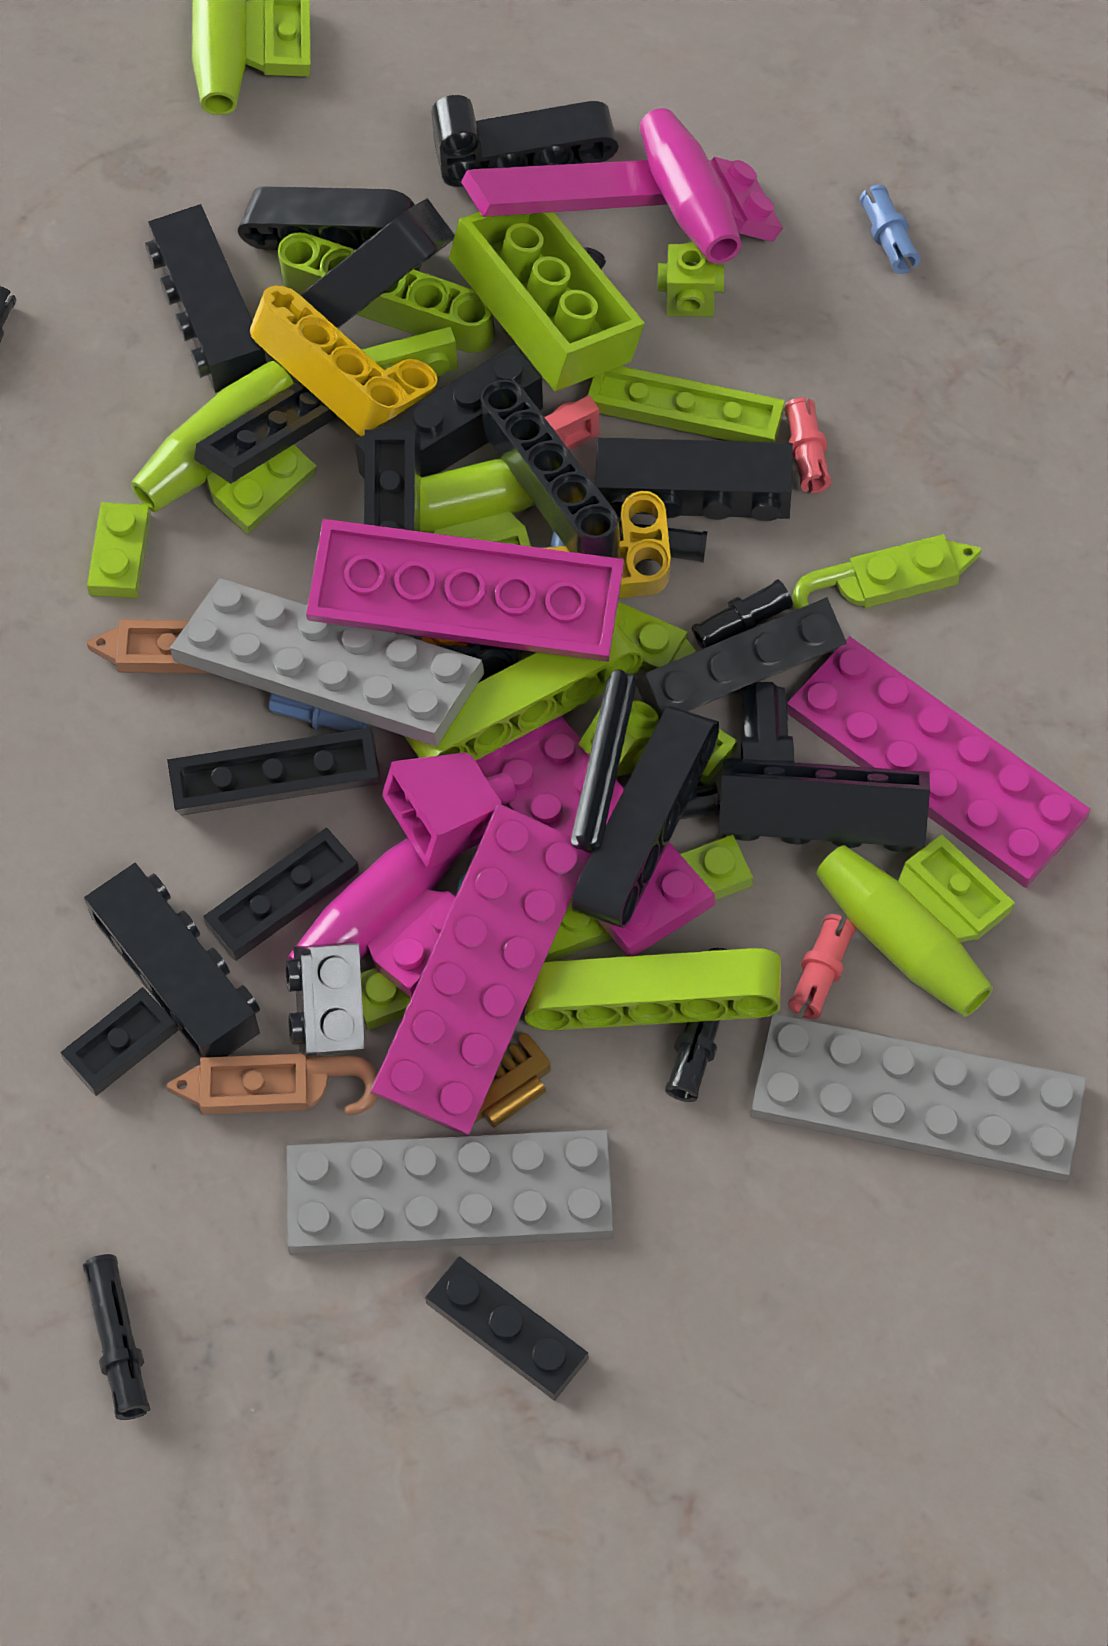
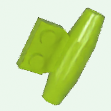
[192,0,311,115]
[130,361,317,535]
[420,459,535,547]
[816,834,1015,1017]

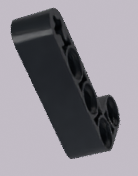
[431,95,619,187]
[237,186,422,271]
[300,198,455,329]

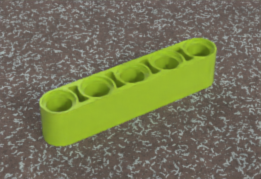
[278,232,495,353]
[404,621,643,761]
[525,948,781,1031]

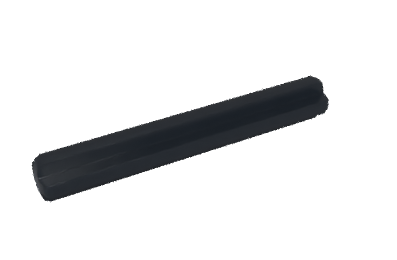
[571,669,637,853]

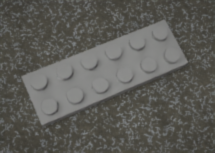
[170,578,484,746]
[751,1014,1087,1183]
[287,1129,613,1254]

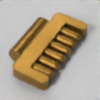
[474,1033,551,1128]

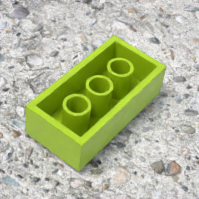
[449,211,645,392]

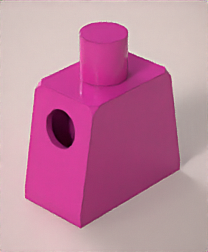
[382,753,516,868]

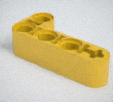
[250,285,438,436]
[544,491,671,599]

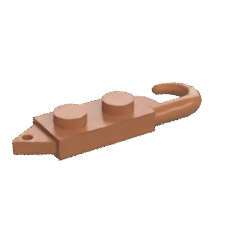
[87,619,212,674]
[167,1054,379,1115]

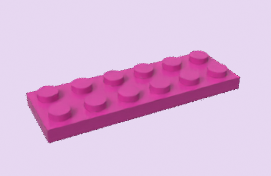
[306,519,624,662]
[787,636,1090,888]
[476,716,715,956]
[369,803,591,1136]

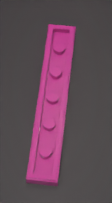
[461,160,668,217]

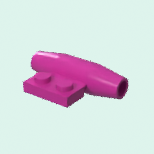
[640,108,783,264]
[288,838,461,997]

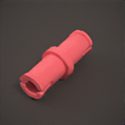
[784,397,831,494]
[788,914,856,1019]

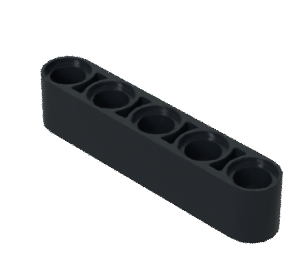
[480,380,621,559]
[572,706,719,928]

